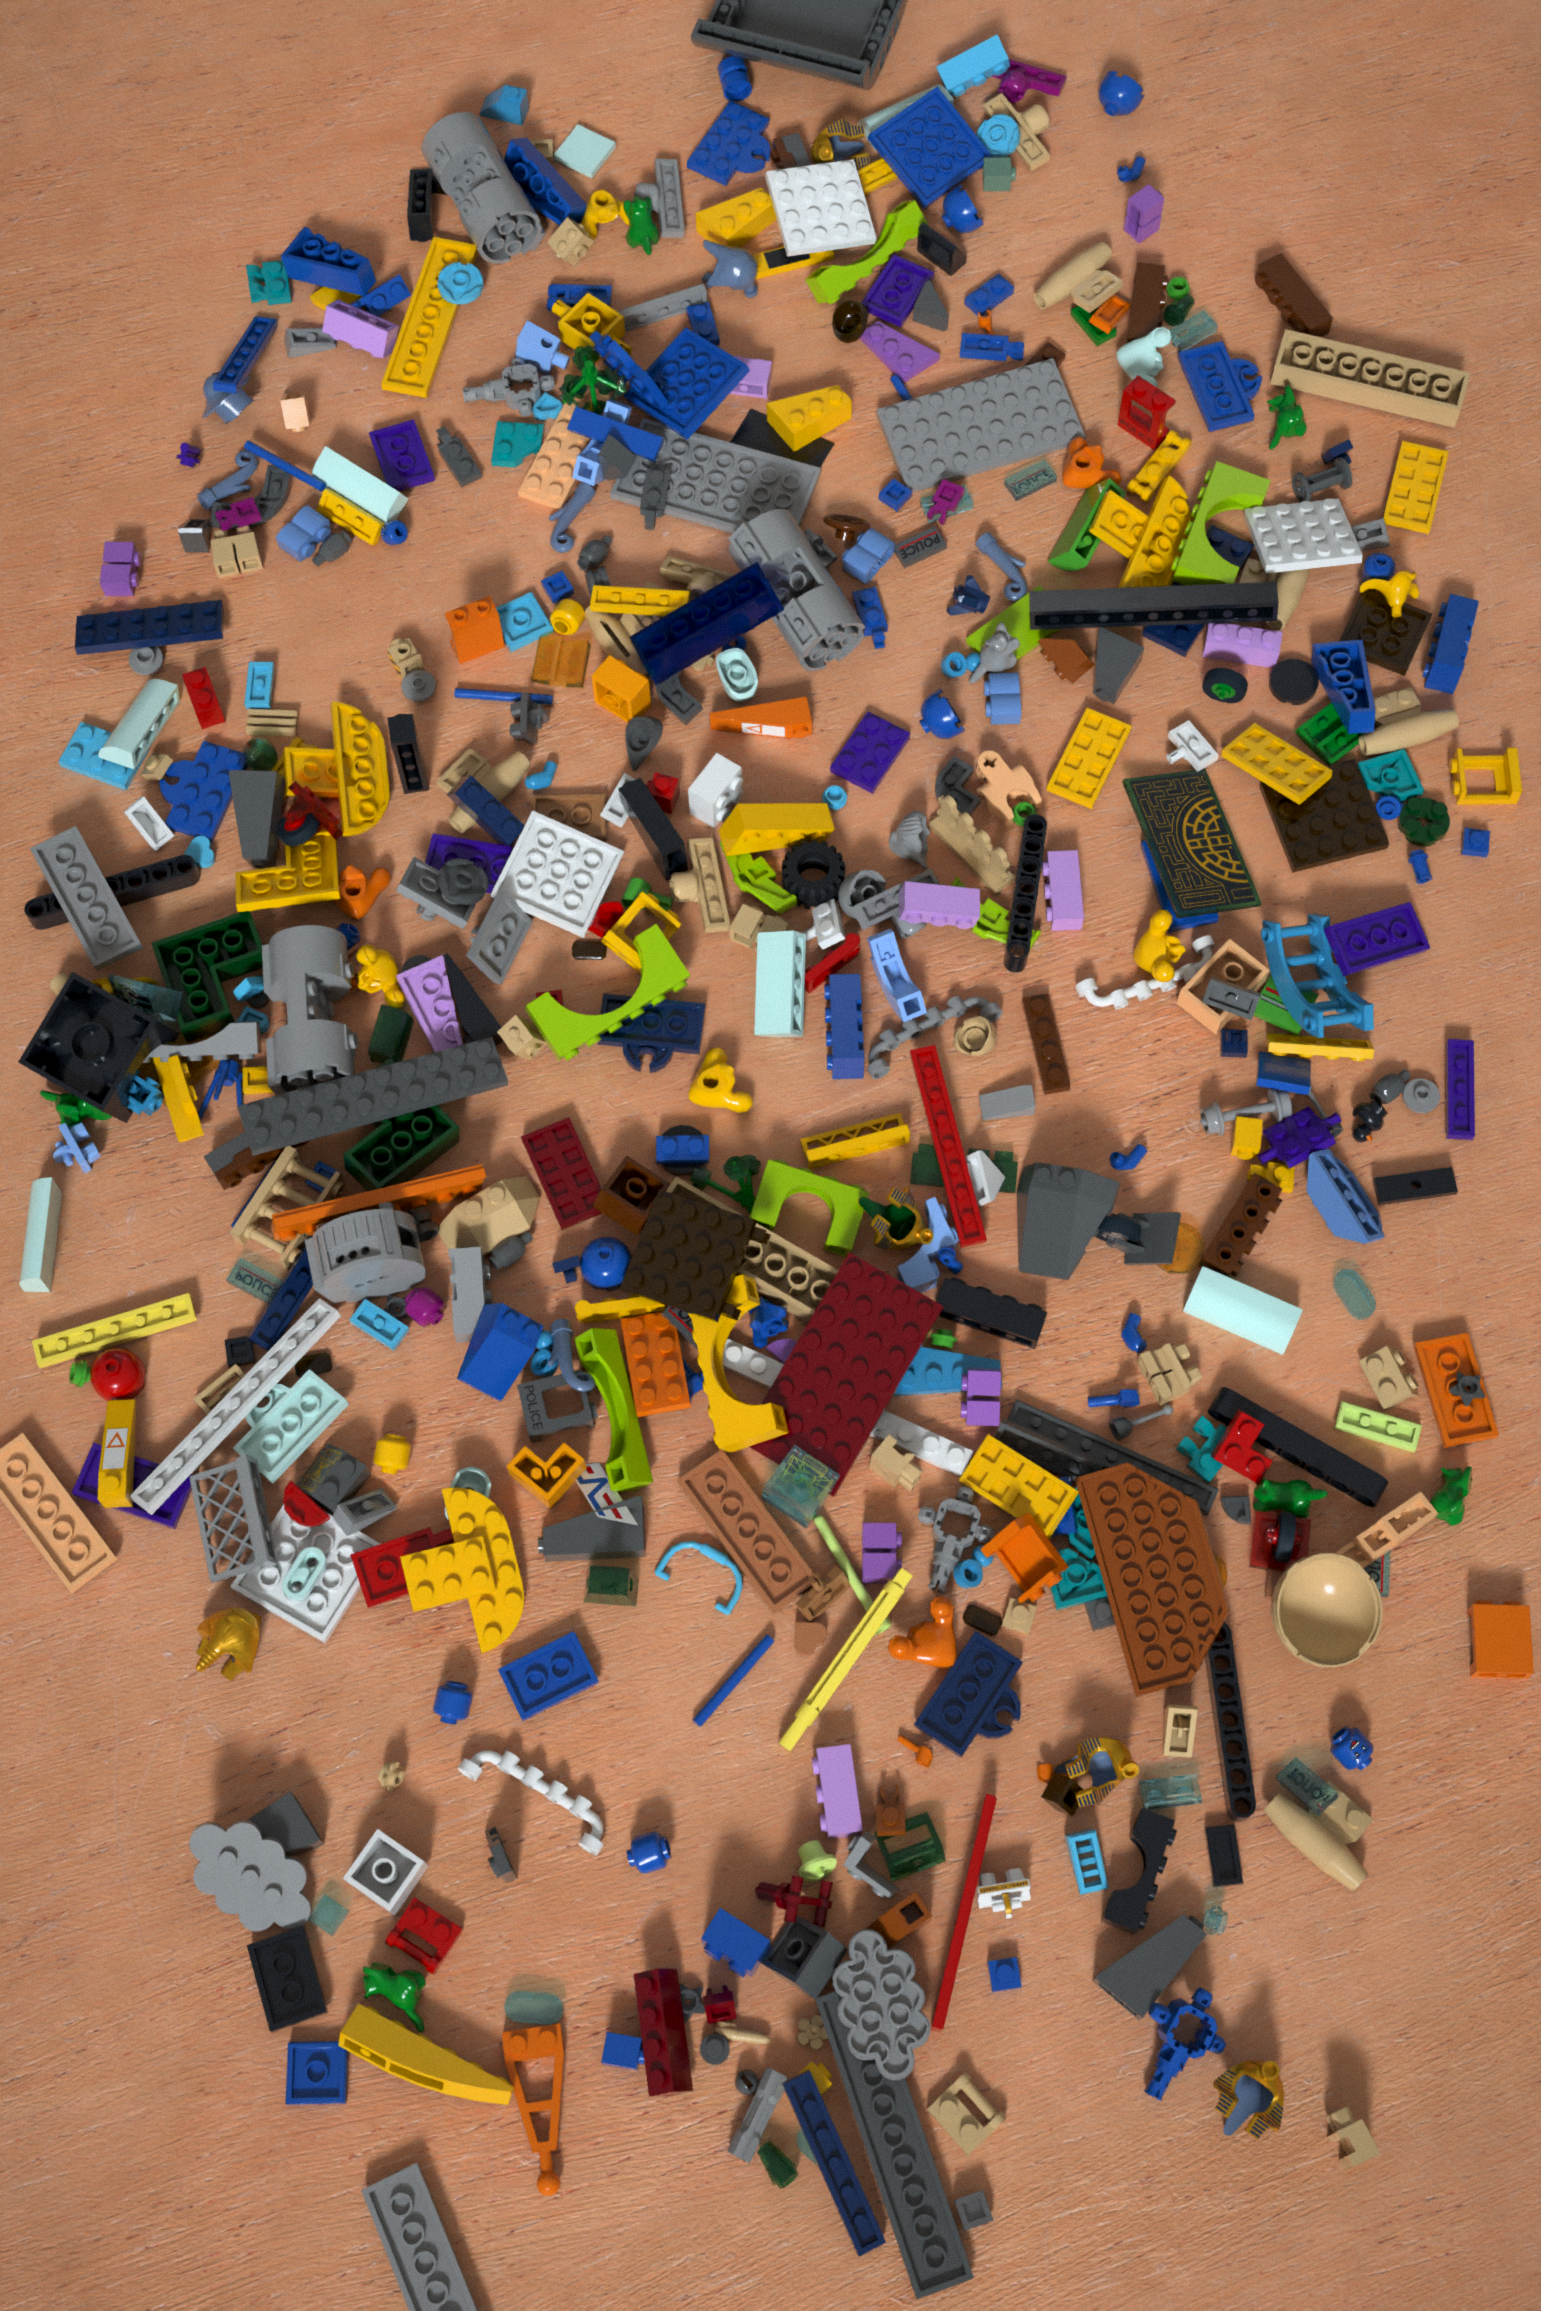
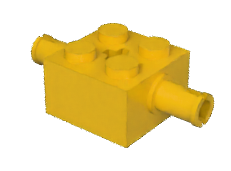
[552,293,633,364]

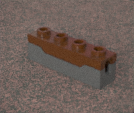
[770,133,811,170]
[204,1132,310,1190]

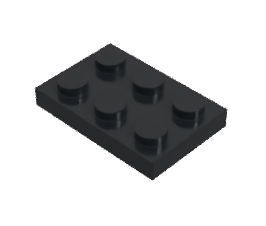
[247,1926,329,2033]

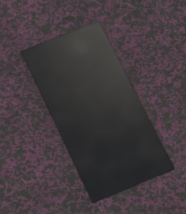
[730,409,834,468]

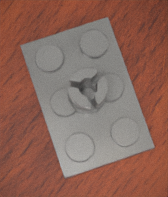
[396,857,476,929]
[466,891,533,984]

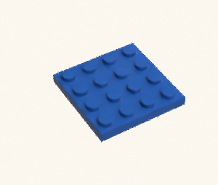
[867,86,993,209]
[623,327,750,440]

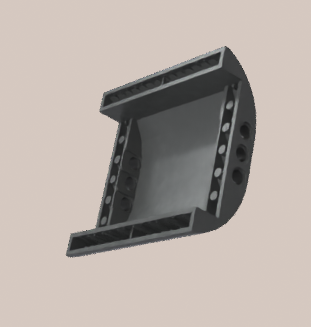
[691,0,907,90]

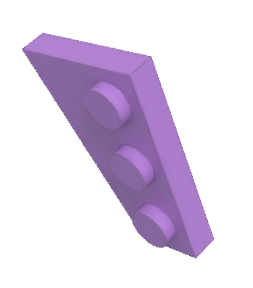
[860,321,940,384]

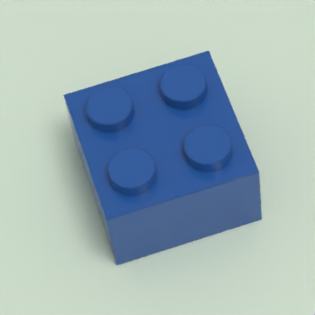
[701,1908,771,1978]

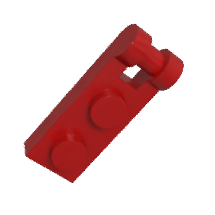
[804,933,860,994]

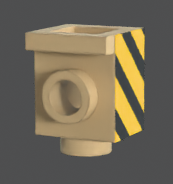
[387,638,424,681]

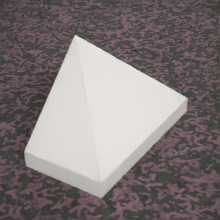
[124,796,174,851]
[965,1150,1005,1207]

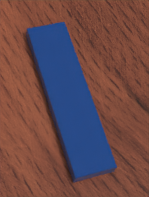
[567,407,664,462]

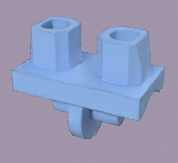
[53,1122,101,1173]

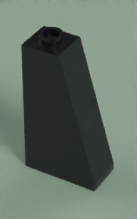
[618,778,688,881]

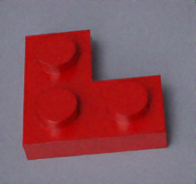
[1211,1409,1273,1484]

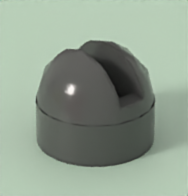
[735,2070,759,2095]

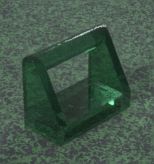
[873,1812,946,1882]

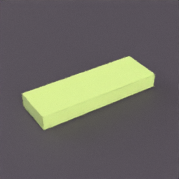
[1334,1401,1422,1453]

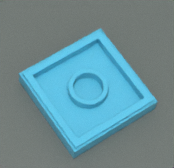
[496,591,554,652]

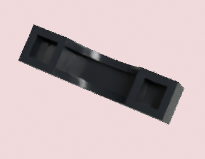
[1101,1808,1177,1935]

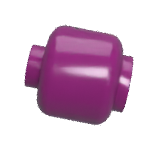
[405,1287,445,1327]

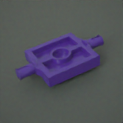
[1257,1106,1341,1169]

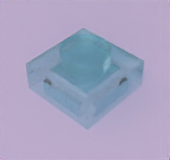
[308,1894,350,1937]

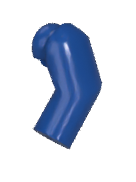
[1117,157,1146,182]
[1109,1144,1148,1170]
[937,1246,963,1274]
[1121,1313,1147,1353]

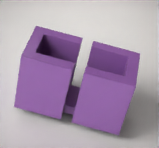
[1124,184,1165,243]
[100,542,142,596]
[960,1367,1001,1426]
[862,1523,902,1584]

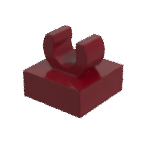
[703,1985,737,2024]

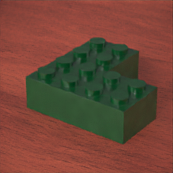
[151,911,263,1043]
[343,1058,460,1192]

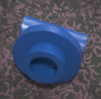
[1376,795,1404,820]
[335,923,360,951]

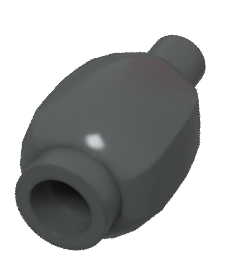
[312,530,353,567]
[577,535,612,571]
[1370,1069,1411,1105]
[488,1231,533,1271]

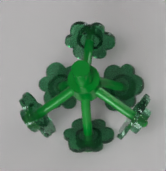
[558,345,626,415]

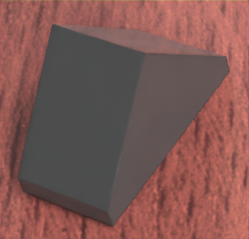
[913,280,949,331]
[598,435,637,480]
[178,519,211,553]

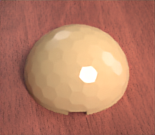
[1271,1553,1383,1667]

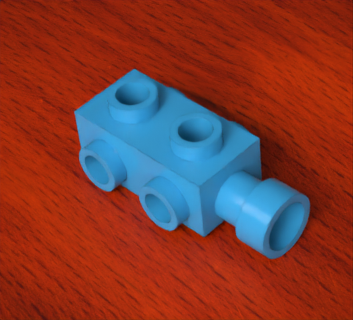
[127,1070,165,1116]

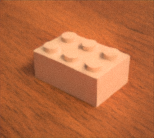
[1176,939,1270,1035]

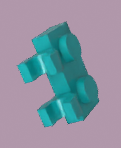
[246,260,291,305]
[1176,1416,1227,1484]

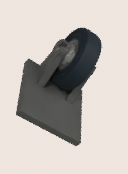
[1096,1212,1181,1265]

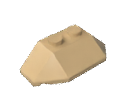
[438,1176,541,1256]

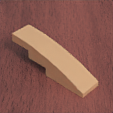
[1335,1491,1439,1569]

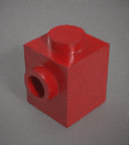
[646,772,680,814]

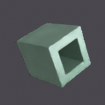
[982,157,1016,191]

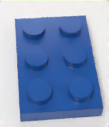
[498,1631,599,1721]

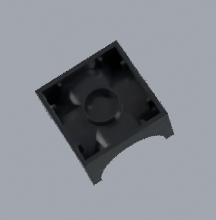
[18,972,180,1123]

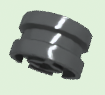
[585,566,610,597]

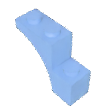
[572,399,632,486]
[897,1197,959,1293]

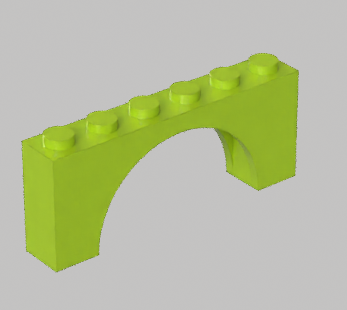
[1171,461,1271,585]
[525,924,690,1061]

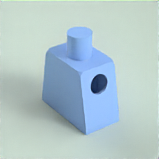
[515,320,571,375]

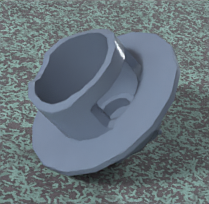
[202,372,254,424]

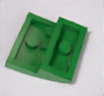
[1295,703,1365,765]

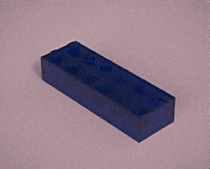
[629,562,784,685]

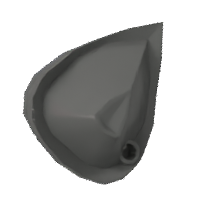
[625,716,663,771]

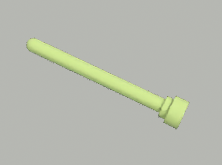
[814,1515,892,1635]

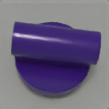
[176,442,200,468]

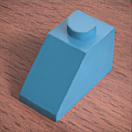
[480,85,529,125]

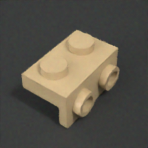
[1359,1346,1419,1410]

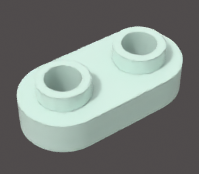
[282,1547,327,1601]

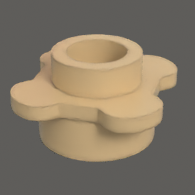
[378,1761,405,1792]

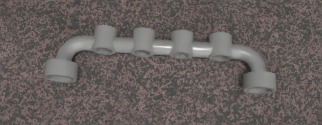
[867,996,1003,1080]

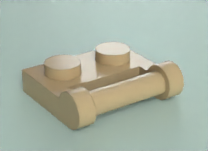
[927,2072,1007,2156]

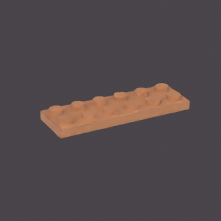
[677,1450,813,1615]

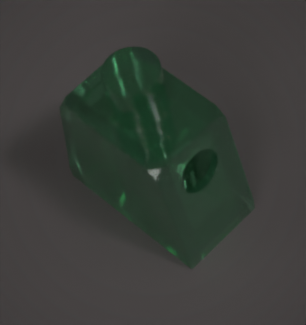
[583,1566,639,1606]

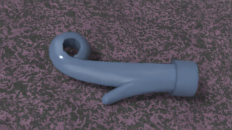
[197,450,258,510]
[549,482,596,553]
[975,532,1028,601]
[547,1319,595,1392]

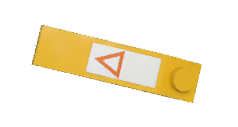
[98,1399,136,1508]

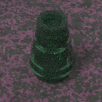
[1164,294,1195,326]
[757,2141,799,2189]

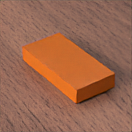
[1089,294,1131,334]

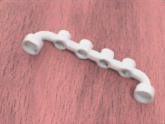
[1075,935,1215,1010]
[457,1750,604,1856]

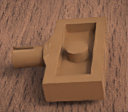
[796,1566,851,1622]

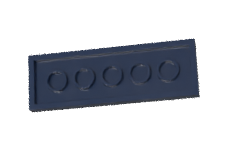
[1142,525,1254,657]
[75,600,224,655]

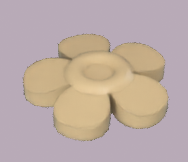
[797,2015,828,2050]

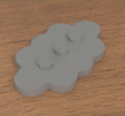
[189,1820,311,1931]
[833,1929,930,2081]

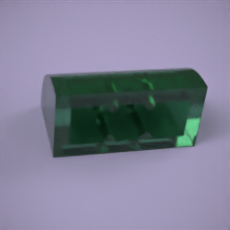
[368,1004,414,1063]

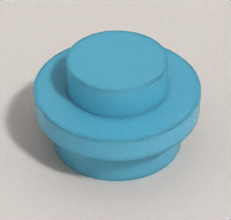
[822,785,847,810]

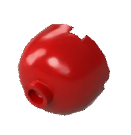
[90,1347,146,1402]

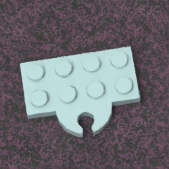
[233,1369,349,1484]

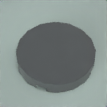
[437,858,488,905]

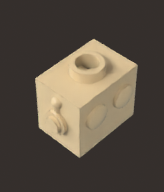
[547,217,595,266]
[497,1015,547,1060]

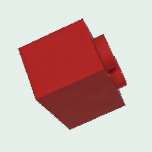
[182,667,226,729]

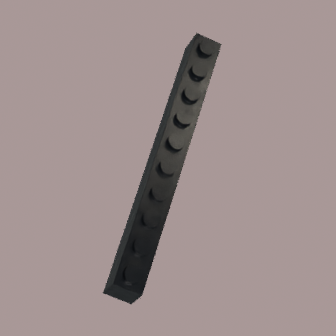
[1029,582,1279,630]

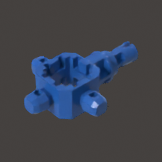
[1144,1987,1226,2101]

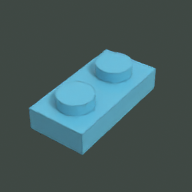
[244,662,275,710]
[349,1299,410,1351]

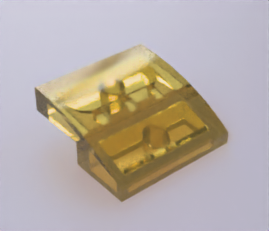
[531,636,591,687]

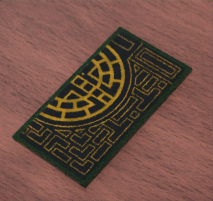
[1122,769,1262,918]

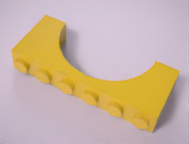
[688,1274,788,1453]

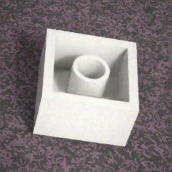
[688,753,744,829]
[343,1829,429,1916]

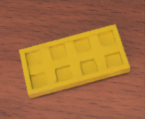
[1383,441,1449,534]
[1046,708,1132,809]
[1222,723,1333,805]
[959,1434,1079,1539]

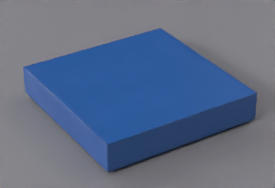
[1256,1051,1311,1095]
[286,2041,348,2105]

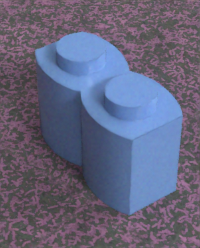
[276,505,332,562]
[842,528,895,584]
[983,672,1021,725]

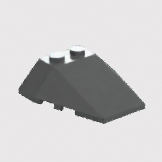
[1017,1162,1120,1281]

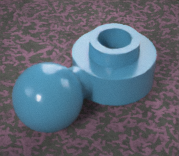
[941,652,980,678]
[531,1330,558,1378]
[953,1545,994,1589]

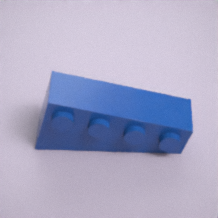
[504,138,587,225]
[281,226,376,296]
[1422,594,1479,695]
[824,974,864,1079]

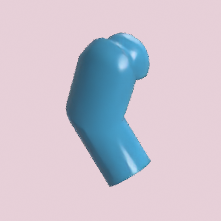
[525,761,557,790]

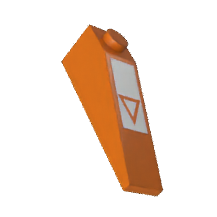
[709,697,812,739]

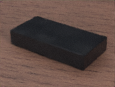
[1204,1825,1243,1887]

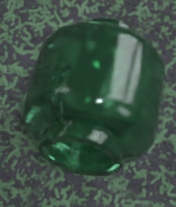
[243,737,278,771]

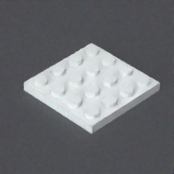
[765,159,877,257]
[1244,498,1363,574]
[491,810,624,938]
[230,1504,381,1644]

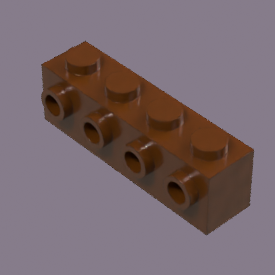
[1199,1173,1283,1277]

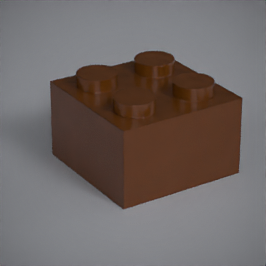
[593,1155,671,1235]

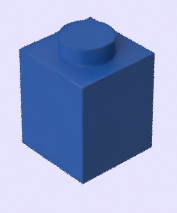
[601,2032,645,2071]

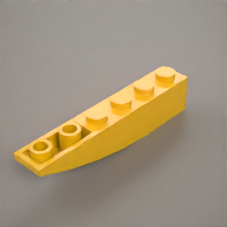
[338,2003,514,2105]

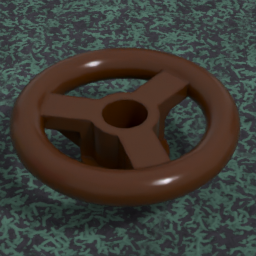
[823,514,870,541]

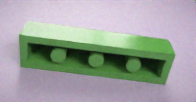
[1047,478,1126,571]

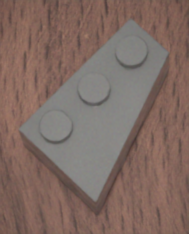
[448,1247,492,1343]

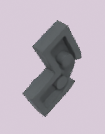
[935,756,981,816]

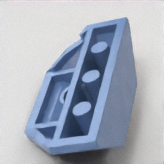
[1306,1148,1385,1244]

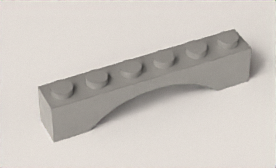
[143,1022,261,1063]

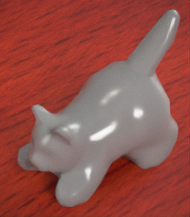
[969,622,1020,684]

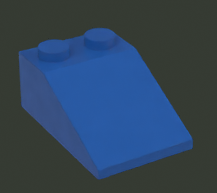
[457,1303,543,1401]

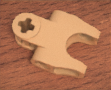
[976,751,1042,826]

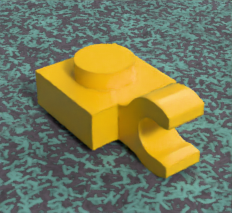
[1247,1162,1294,1193]

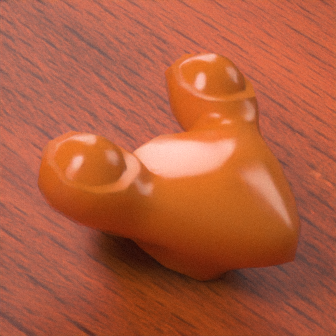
[1062,436,1122,489]
[333,865,391,920]
[888,1596,957,1668]

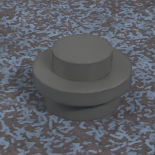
[700,2034,730,2065]

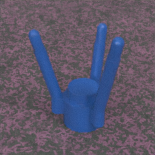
[198,1059,243,1119]

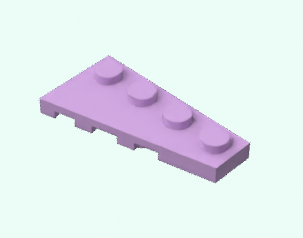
[396,955,463,1052]

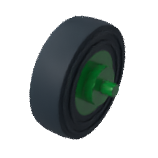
[1202,668,1248,703]

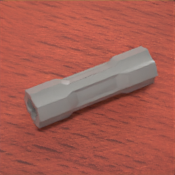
[727,2067,790,2164]

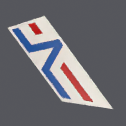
[575,1463,638,1525]

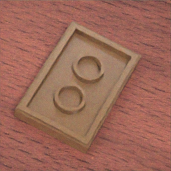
[531,793,607,842]

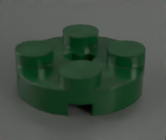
[1397,797,1450,847]

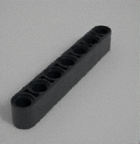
[1004,814,1047,973]
[24,855,200,930]
[1207,1387,1388,1507]
[1205,1623,1256,1822]

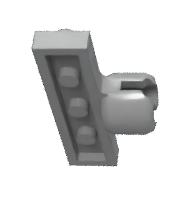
[634,158,685,238]
[851,869,940,938]

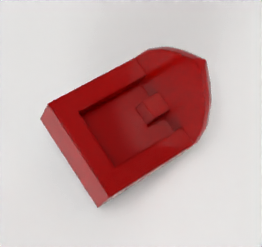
[587,901,623,938]

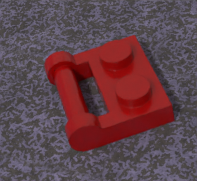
[385,1897,463,1975]

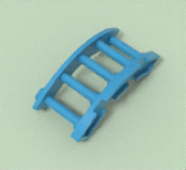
[1261,913,1374,1038]

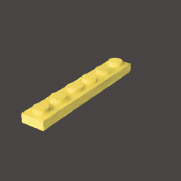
[32,1293,197,1368]

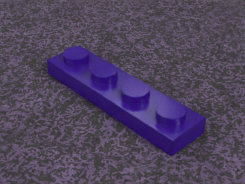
[1446,1039,1475,1140]

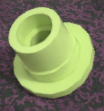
[798,1840,837,1882]

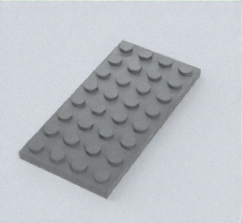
[876,358,1086,493]
[610,418,821,533]

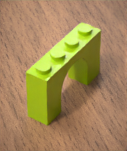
[749,1159,869,1257]

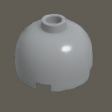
[838,870,887,920]

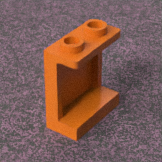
[445,596,505,664]
[980,1513,1069,1604]
[1467,1600,1534,1679]

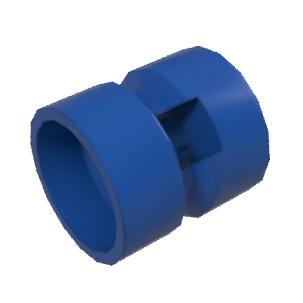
[718,56,752,102]

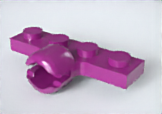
[991,59,1067,103]

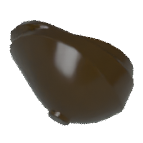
[832,300,868,343]

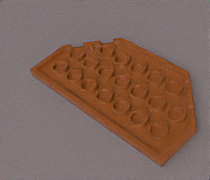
[1074,1463,1230,1697]

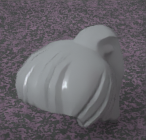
[889,811,930,870]

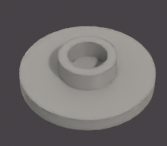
[129,646,163,675]
[401,670,436,702]
[1402,1078,1440,1114]

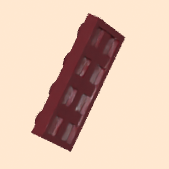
[521,1117,602,1230]

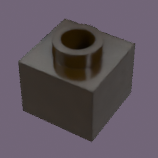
[1041,1772,1084,1817]

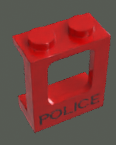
[1118,375,1176,450]

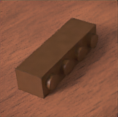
[1255,253,1333,337]
[1127,262,1168,343]

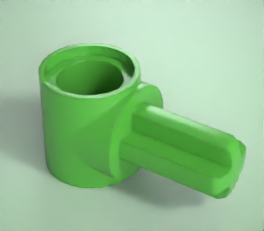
[621,877,673,911]

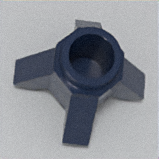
[946,575,990,616]

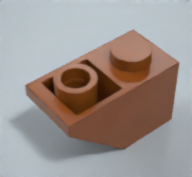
[1038,638,1095,684]
[867,1891,933,1950]

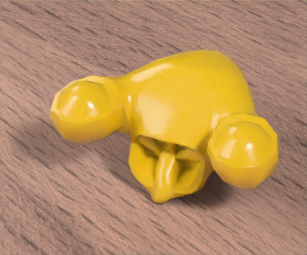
[581,190,630,240]
[1133,910,1186,982]
[356,944,405,1009]
[688,1047,753,1113]

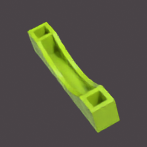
[805,200,928,304]
[575,1328,653,1492]

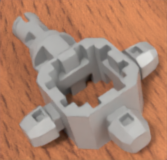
[462,357,555,417]
[918,1486,995,1593]

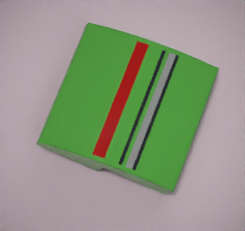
[1253,975,1319,1036]

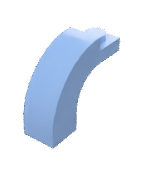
[867,929,927,1022]

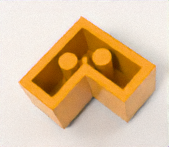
[506,1443,587,1509]

